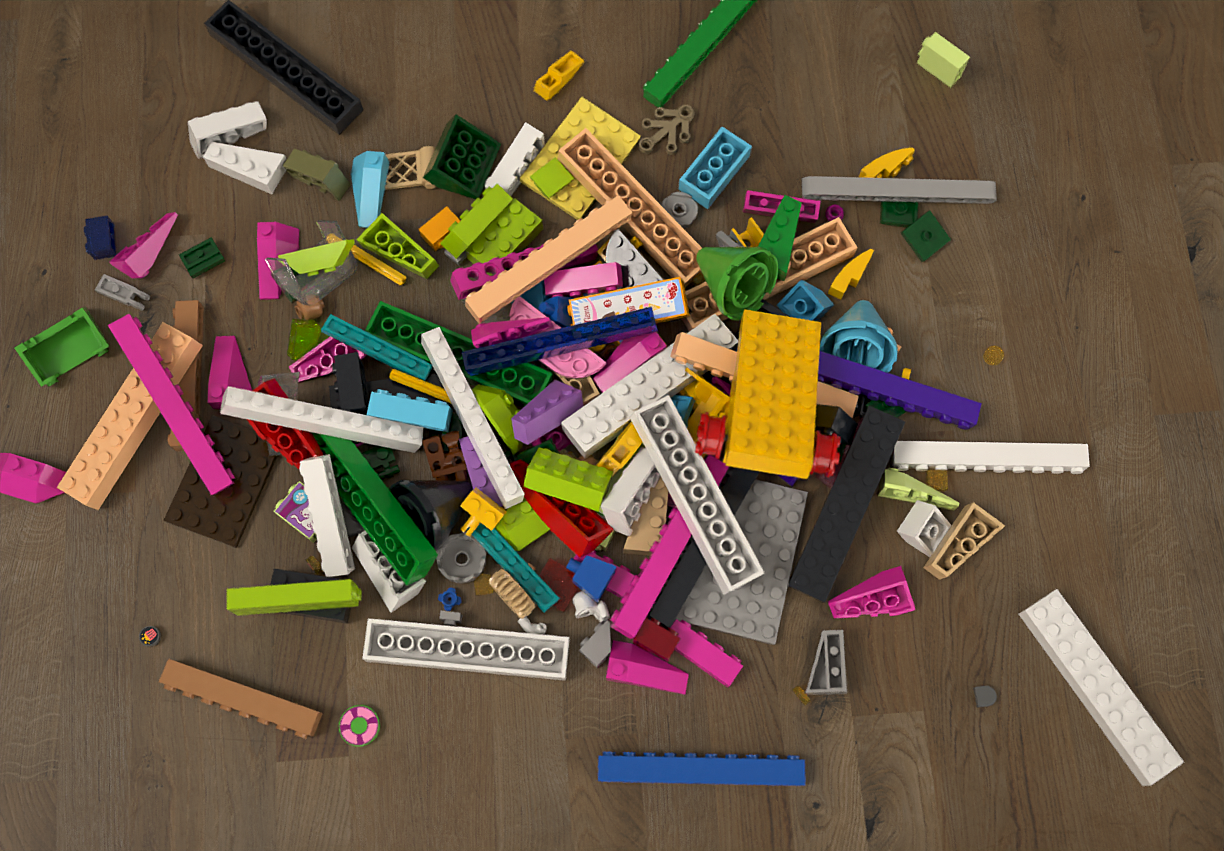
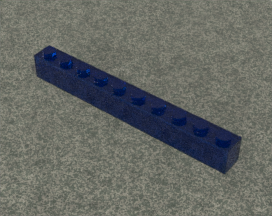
[462,307,658,376]

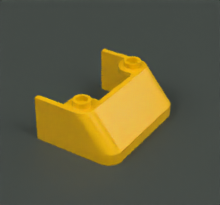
[685,368,730,458]

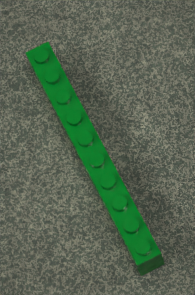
[643,0,757,108]

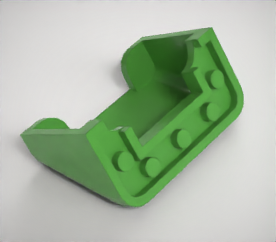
[14,307,110,387]

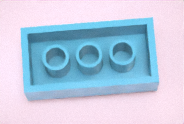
[678,127,752,209]
[367,389,453,432]

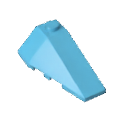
[351,151,390,228]

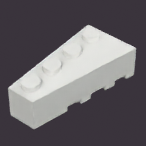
[188,101,266,159]
[485,122,545,196]
[601,447,660,536]

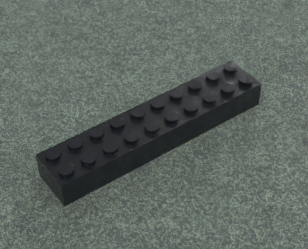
[204,0,363,135]
[788,406,905,603]

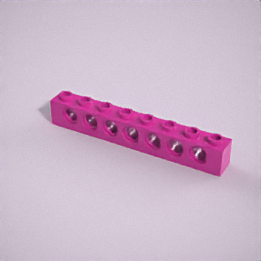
[450,244,598,300]

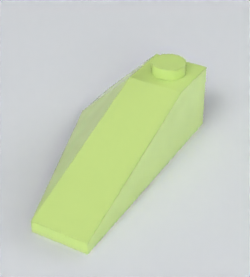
[878,468,959,510]

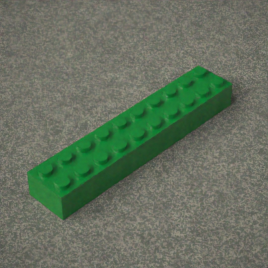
[365,301,553,407]
[311,432,438,586]

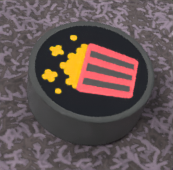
[139,626,161,647]

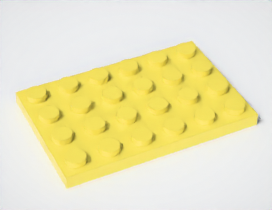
[520,97,641,220]

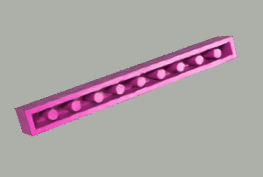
[108,314,235,495]
[610,455,729,639]

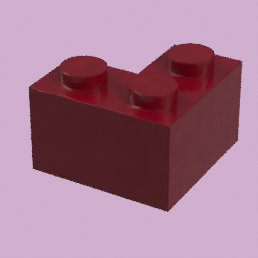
[633,617,681,662]

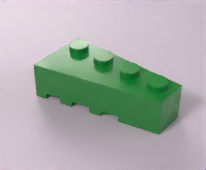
[758,195,802,281]

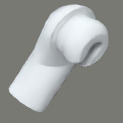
[518,617,547,635]

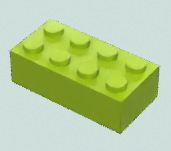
[465,198,543,276]
[523,447,613,512]

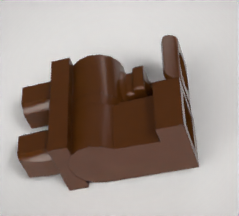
[422,430,467,481]

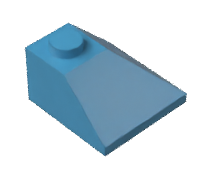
[777,280,834,321]

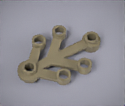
[639,105,695,155]

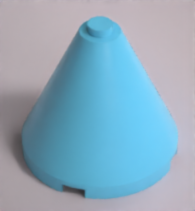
[819,300,898,373]

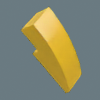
[534,51,584,101]
[828,249,874,300]

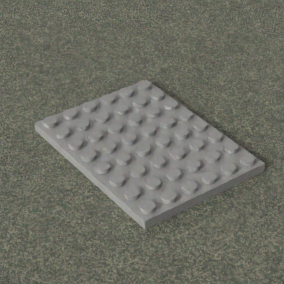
[666,472,808,645]

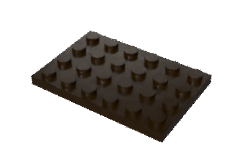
[163,415,279,548]

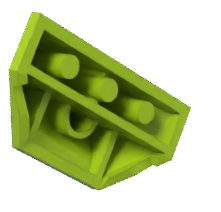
[278,239,355,276]
[471,384,523,455]
[495,497,550,551]

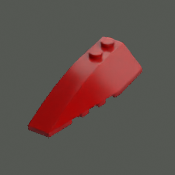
[247,378,324,470]
[509,459,613,558]

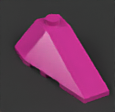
[109,212,178,278]
[471,317,554,356]
[592,325,667,393]
[207,336,252,409]
[289,337,366,383]
[828,566,916,618]

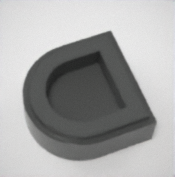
[973,686,997,708]

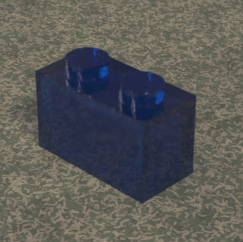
[84,215,117,260]

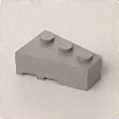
[806,630,847,695]

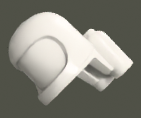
[573,591,610,623]

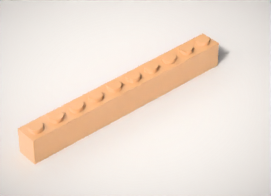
[465,195,632,324]
[670,332,859,418]

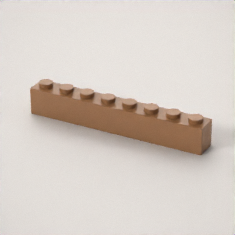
[168,300,204,451]
[159,659,323,739]

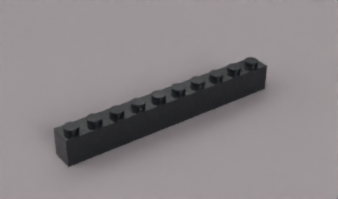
[648,466,760,629]

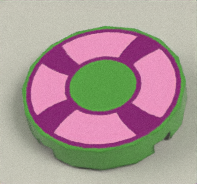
[339,705,380,747]

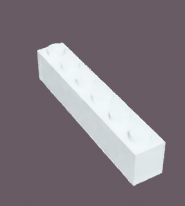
[300,454,355,577]

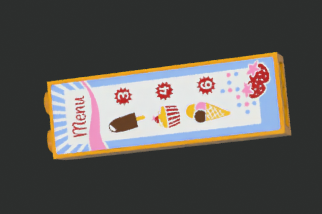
[567,277,690,339]

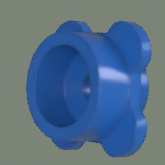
[438,587,462,611]

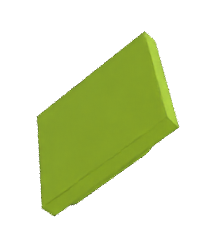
[530,157,574,199]

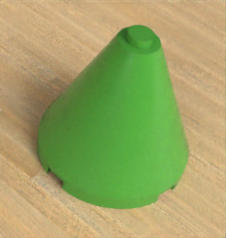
[696,247,778,320]

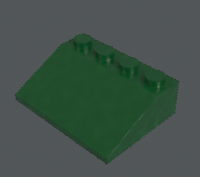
[423,114,501,199]

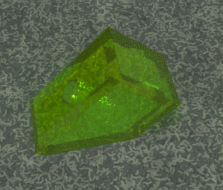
[287,319,321,360]

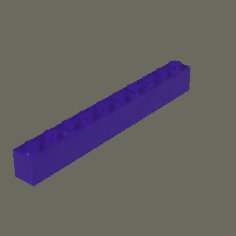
[818,351,982,430]

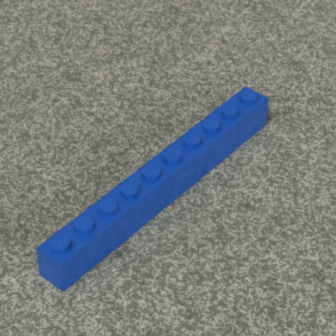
[598,752,805,786]

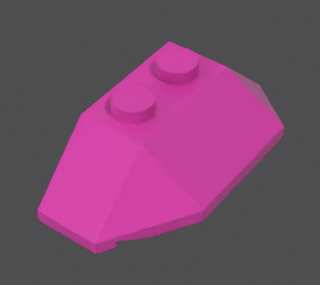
[0,453,66,504]

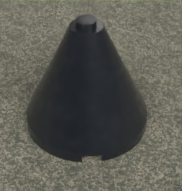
[389,480,473,551]

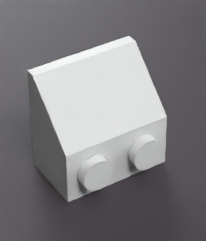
[897,500,952,557]

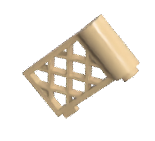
[385,146,436,190]

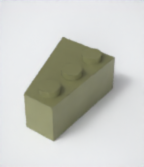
[283,148,351,201]

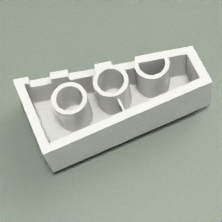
[203,142,287,194]
[352,531,426,613]

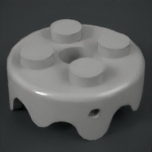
[436,532,487,584]

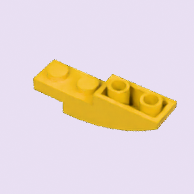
[859,148,915,178]
[595,421,643,477]

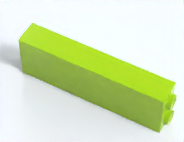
[227,579,362,616]

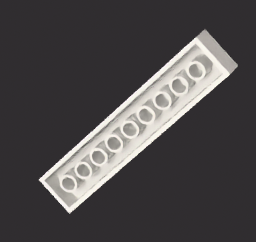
[561,314,738,459]
[630,395,764,595]
[1019,589,1184,786]
[363,619,570,680]

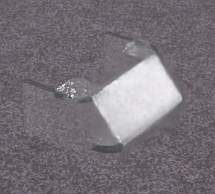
[265,220,357,306]

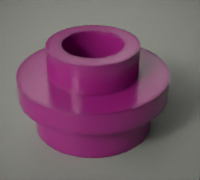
[825,205,844,221]

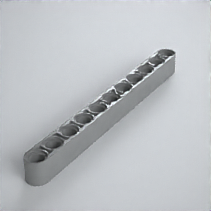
[802,176,997,204]

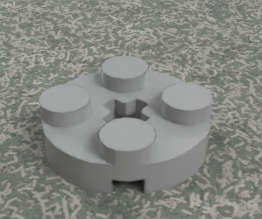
[661,192,698,228]

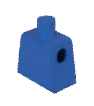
[539,296,575,335]
[566,555,617,603]

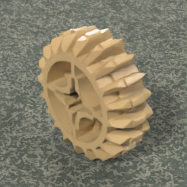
[489,569,535,619]

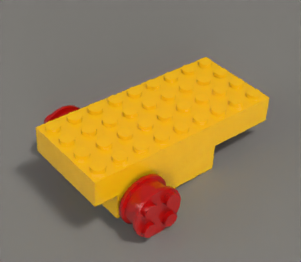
[694,309,840,479]

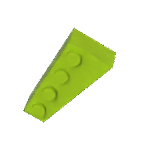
[440,184,513,259]
[357,213,439,279]

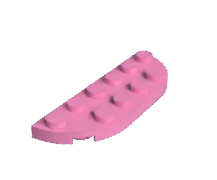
[509,296,606,379]

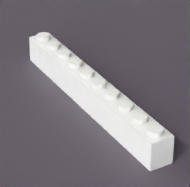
[421,327,524,509]
[220,386,424,453]
[891,441,1090,474]

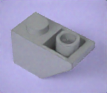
[579,621,611,668]

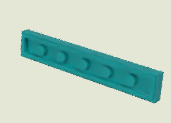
[321,314,433,381]
[467,523,560,613]

